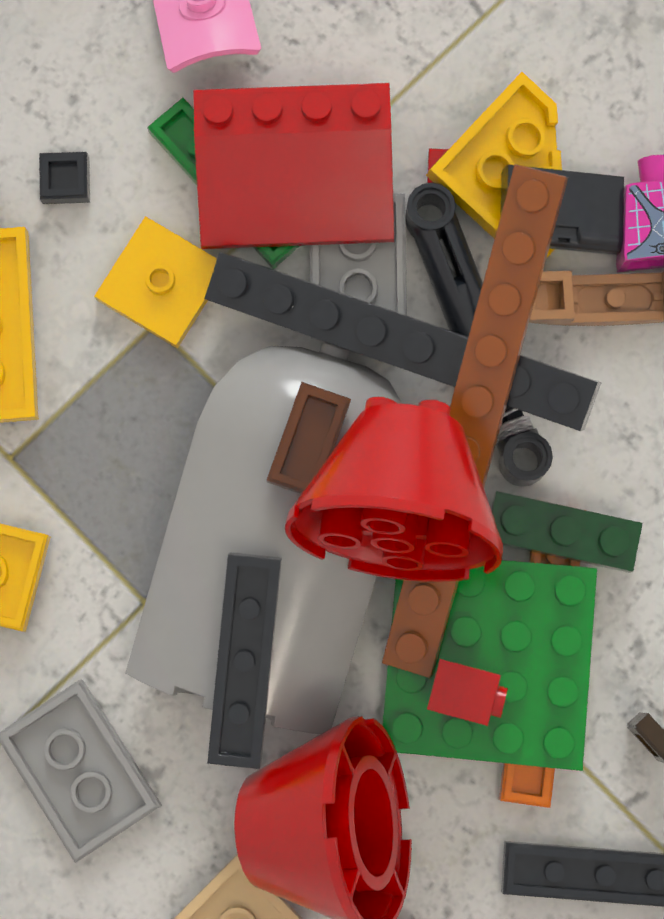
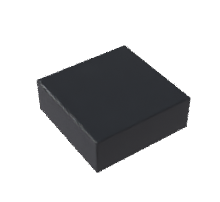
[39,152,90,204]

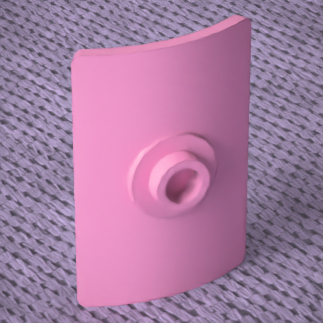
[153,0,261,73]

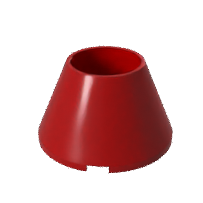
[234,716,412,919]

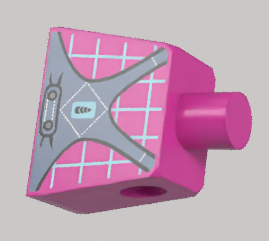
[616,155,664,273]

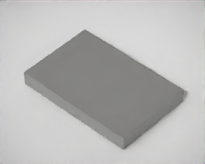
[310,194,407,339]
[0,679,162,863]

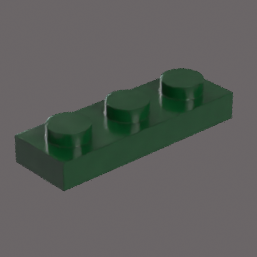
[491,491,643,573]

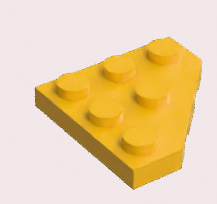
[426,72,562,257]

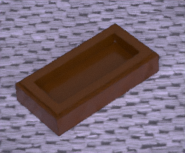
[266,382,351,494]

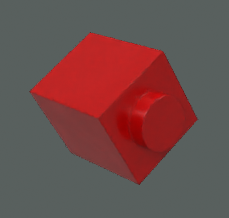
[427,659,508,726]

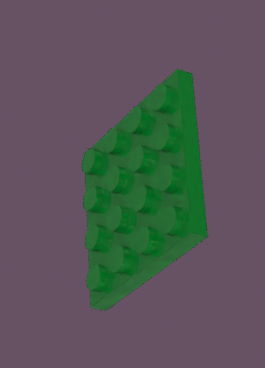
[383,560,597,771]

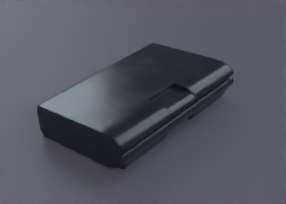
[500,165,624,255]

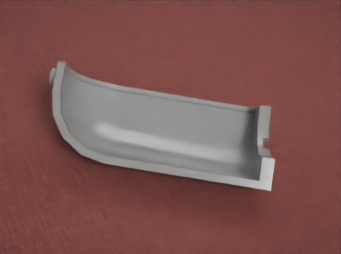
[125,343,401,734]

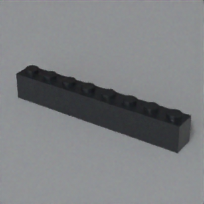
[204,252,602,431]

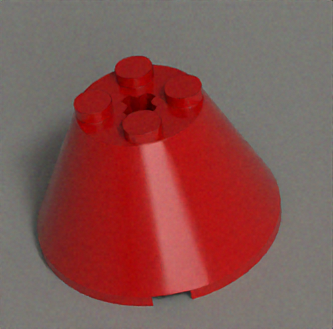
[285,397,503,582]

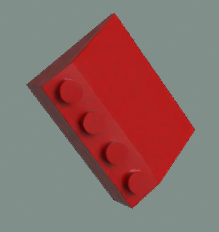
[193,83,394,249]

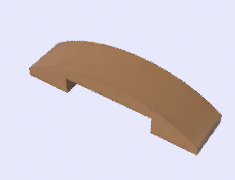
[529,271,664,326]

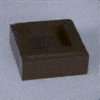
[627,712,664,763]

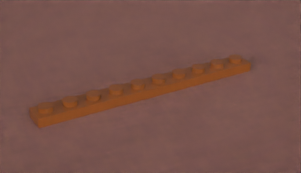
[382,164,568,678]

